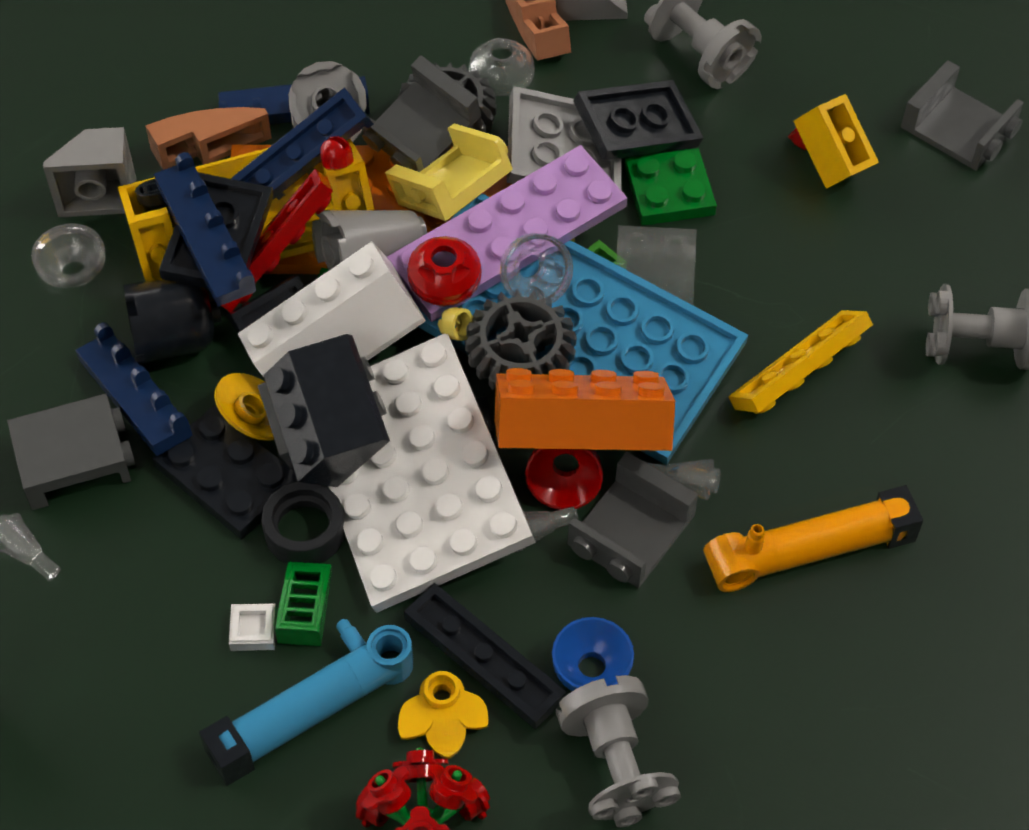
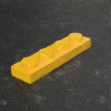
[728,310,873,414]

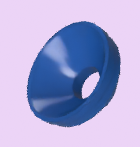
[552,617,634,691]

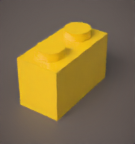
[793,94,879,189]

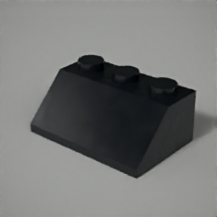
[264,334,390,487]

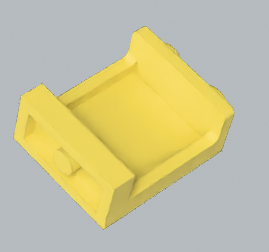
[385,123,513,221]

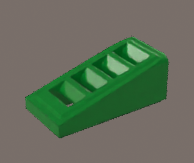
[275,562,332,646]

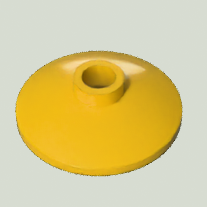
[214,373,274,441]

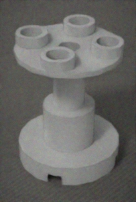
[644,0,762,89]
[288,61,367,142]
[926,284,1029,370]
[556,675,681,827]

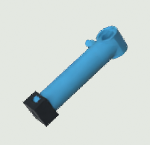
[199,619,413,786]

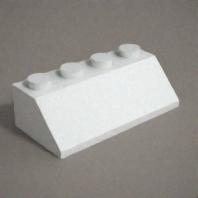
[238,241,426,377]

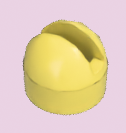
[437,307,473,341]

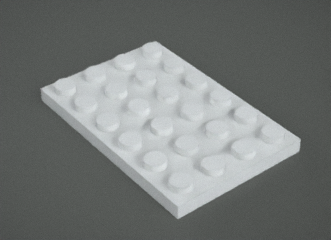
[328,333,536,613]

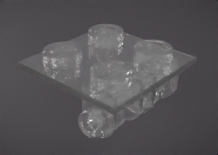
[616,225,697,305]

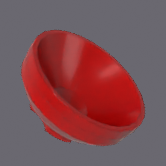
[407,236,482,306]
[525,449,603,510]

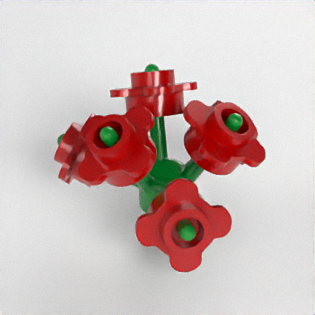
[356,747,490,830]

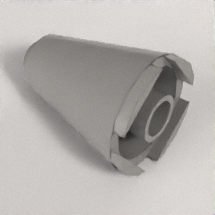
[312,210,427,270]

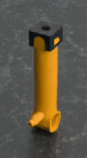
[703,485,924,592]

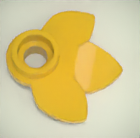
[398,671,488,759]

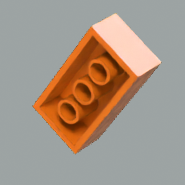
[494,368,676,451]

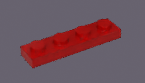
[221,169,333,312]

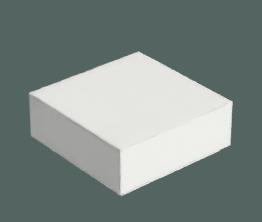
[229,603,277,651]

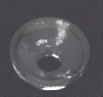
[469,37,535,96]
[31,223,105,288]
[500,233,573,303]

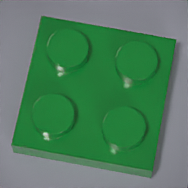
[625,148,717,226]

